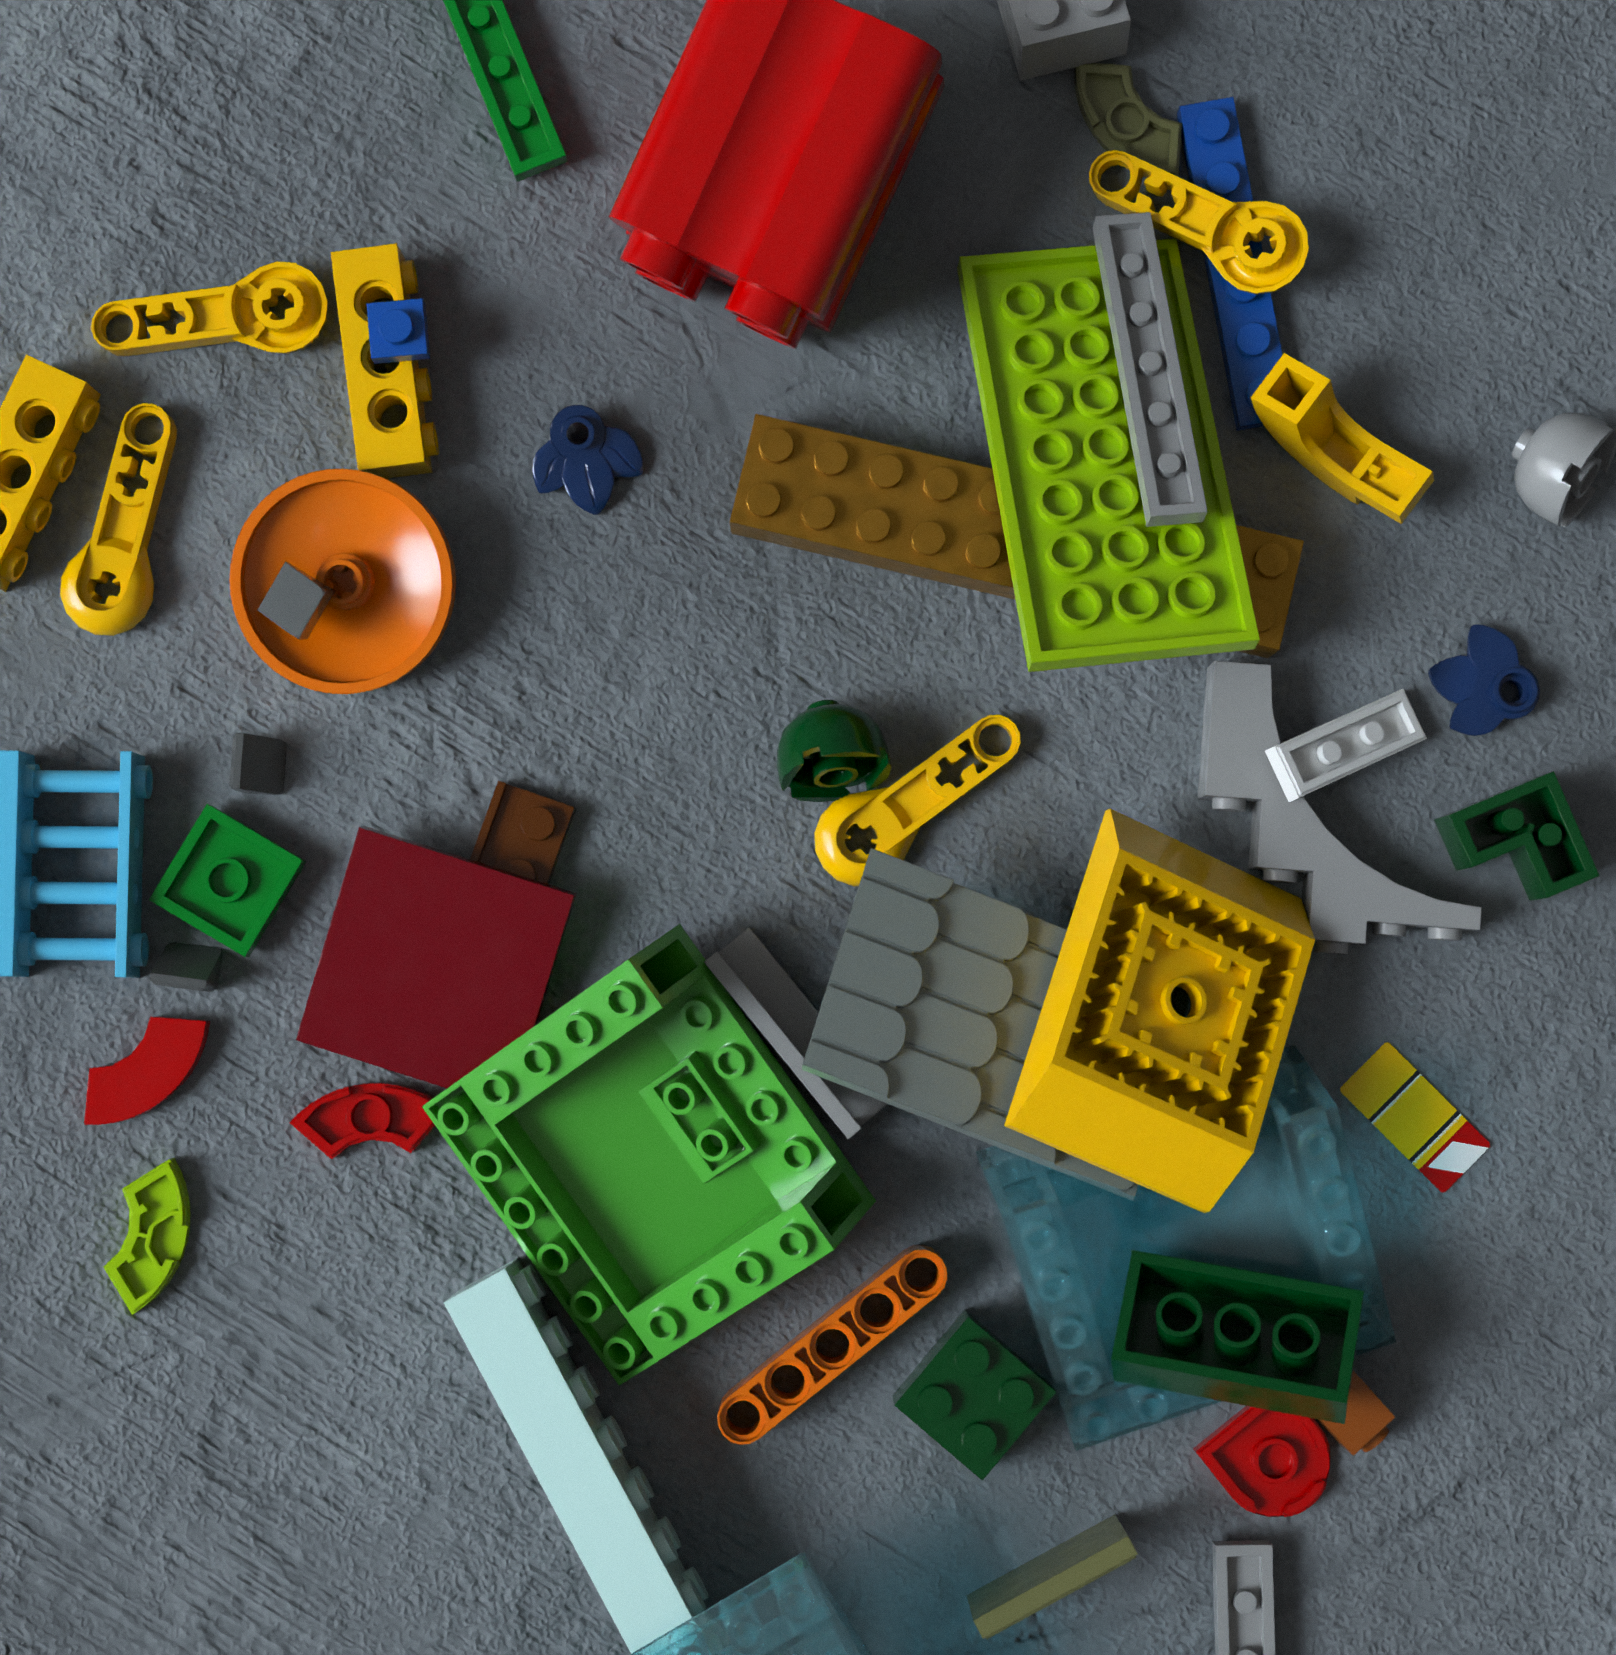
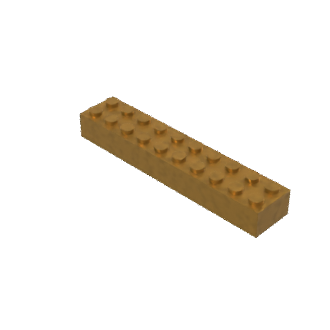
[730,414,1304,658]

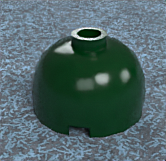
[777,700,892,802]

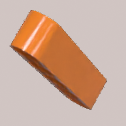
[717,1245,947,1445]

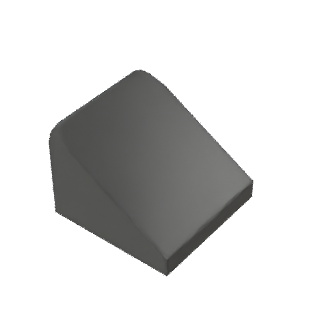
[258,562,335,640]
[229,733,287,795]
[149,942,223,992]

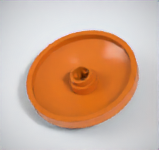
[229,469,456,694]

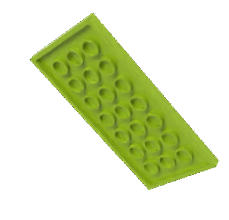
[957,238,1260,672]

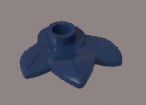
[532,405,643,515]
[1428,625,1540,736]

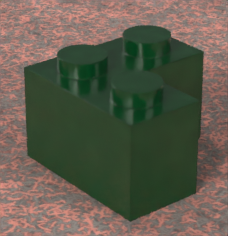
[1434,771,1600,901]

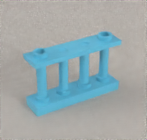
[0,750,153,978]

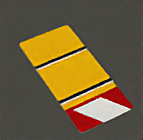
[1340,1042,1490,1193]

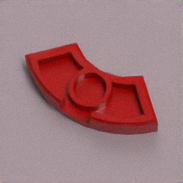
[84,1017,210,1125]
[289,1083,436,1159]

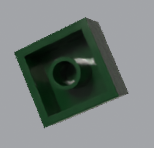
[892,1309,1056,1481]

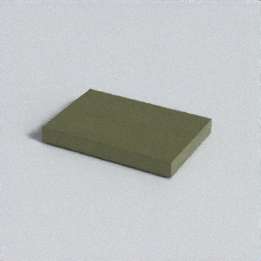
[967,1514,1138,1639]

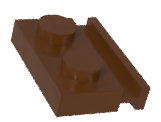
[470,781,576,884]

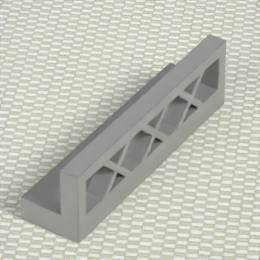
[704,928,887,1139]

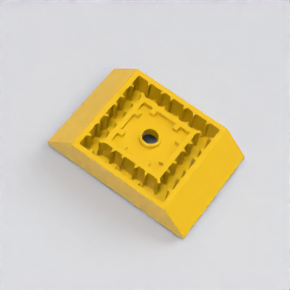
[1004,808,1315,1213]

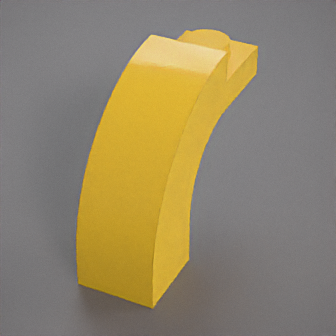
[1251,353,1434,524]

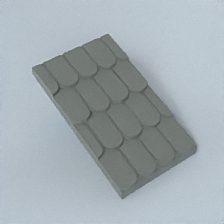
[802,848,1189,1201]

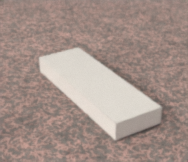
[1265,689,1427,802]

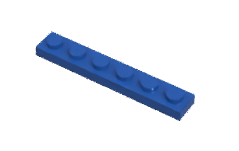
[1177,97,1283,431]

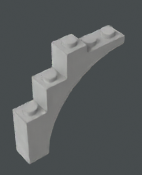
[1198,661,1482,955]

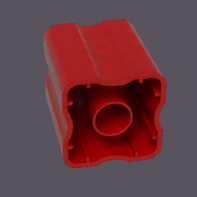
[609,0,945,349]

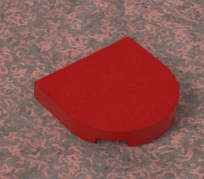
[1193,1406,1330,1517]

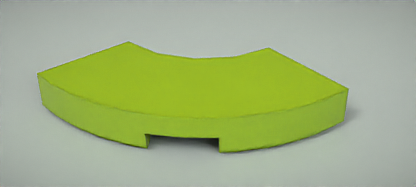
[103,1158,191,1315]

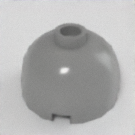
[1512,413,1616,527]

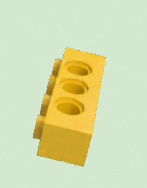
[330,243,439,479]
[0,355,101,592]

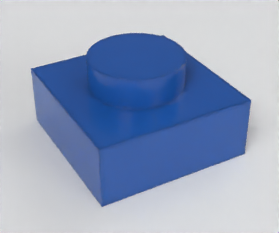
[366,298,430,364]

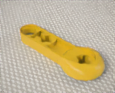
[1089,150,1309,295]
[91,261,328,356]
[60,403,177,636]
[814,715,1021,887]

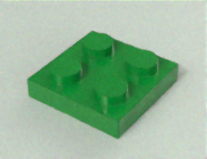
[149,804,307,957]

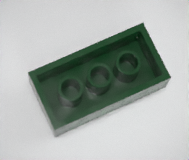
[1111,1250,1364,1424]

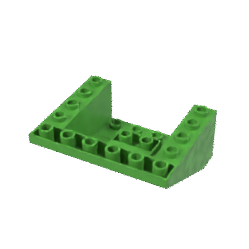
[422,924,876,1385]

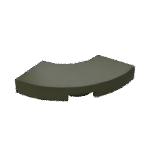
[1074,63,1182,176]

